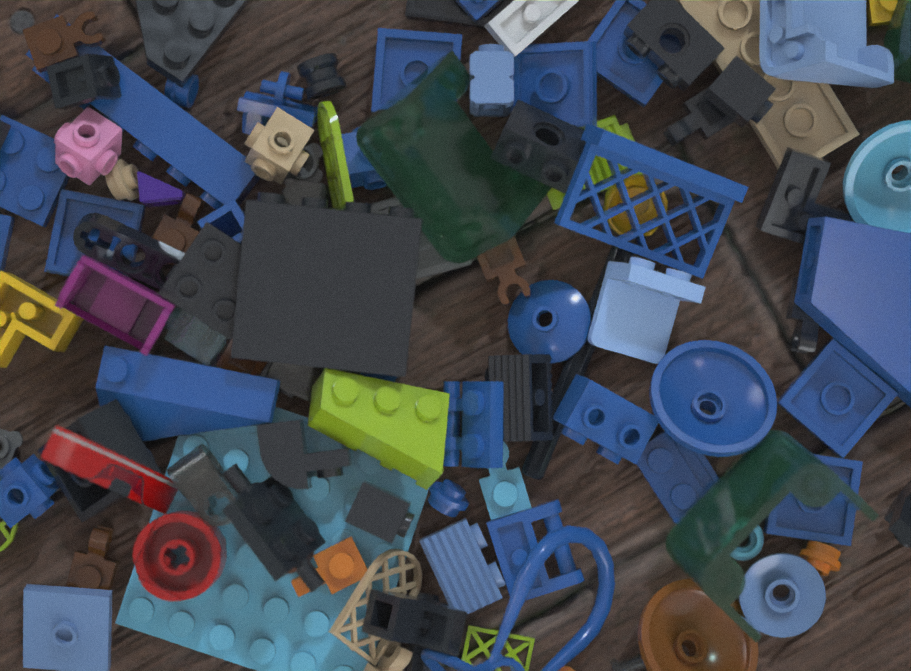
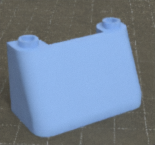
[759,0,894,88]

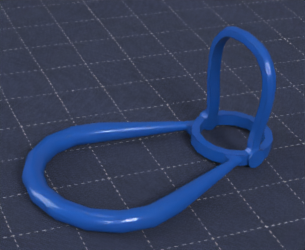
[421,526,615,671]

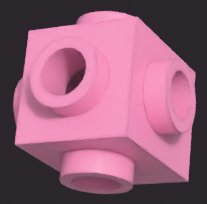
[54,107,122,186]

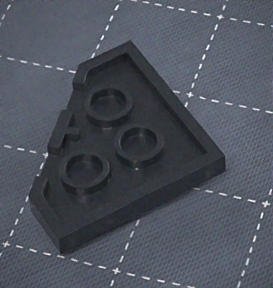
[135,0,250,88]

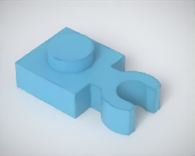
[479,441,532,520]

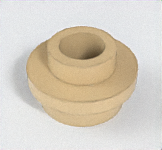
[105,159,139,201]

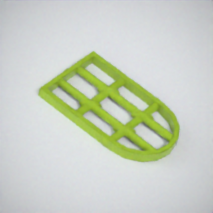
[317,101,354,209]

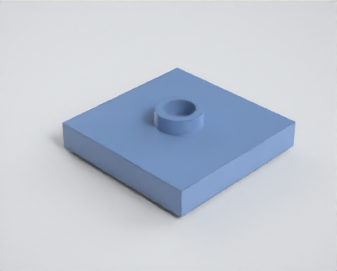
[23,584,112,671]

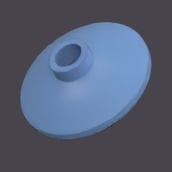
[739,553,826,638]

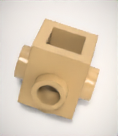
[244,107,314,184]

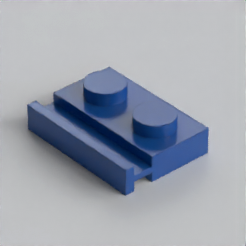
[636,431,728,525]

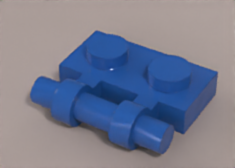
[443,381,504,468]

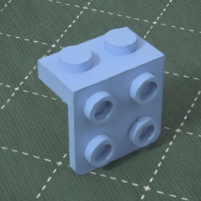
[588,257,705,364]

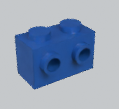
[553,374,659,464]

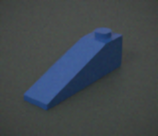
[96,345,281,441]

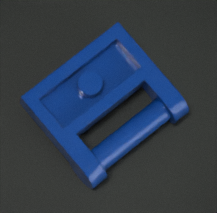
[486,499,585,601]

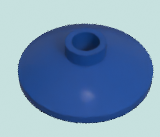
[508,280,591,364]

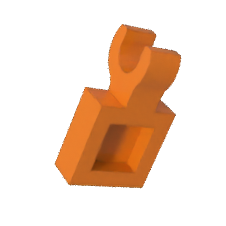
[291,536,368,597]

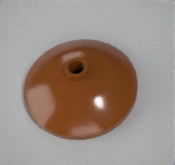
[638,579,759,671]

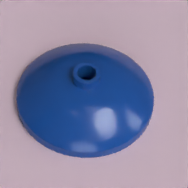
[649,340,777,457]

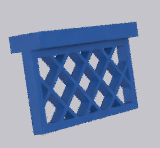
[554,123,748,279]

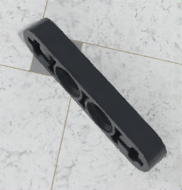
[73,213,185,289]

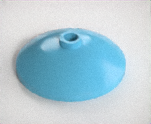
[843,120,911,233]

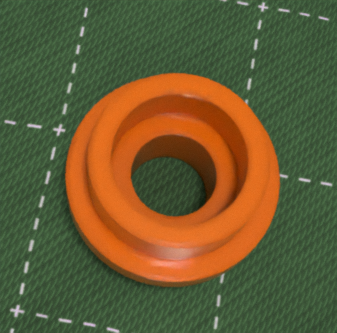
[798,541,842,576]

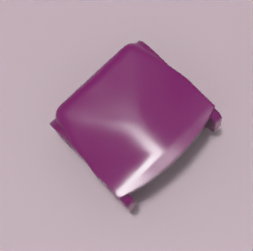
[55,255,176,356]

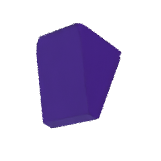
[137,171,186,208]

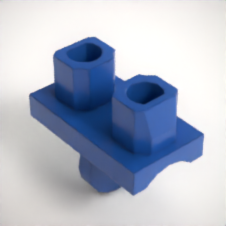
[237,71,318,135]

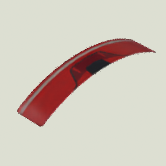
[41,426,180,514]

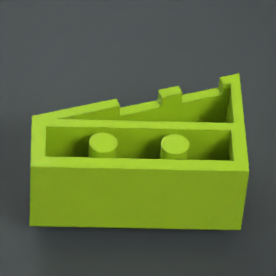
[308,368,450,490]

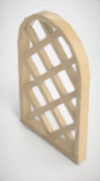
[329,549,422,666]

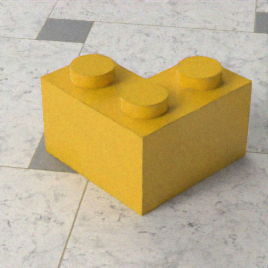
[0,271,84,368]

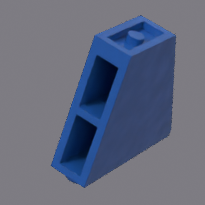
[794,217,911,408]

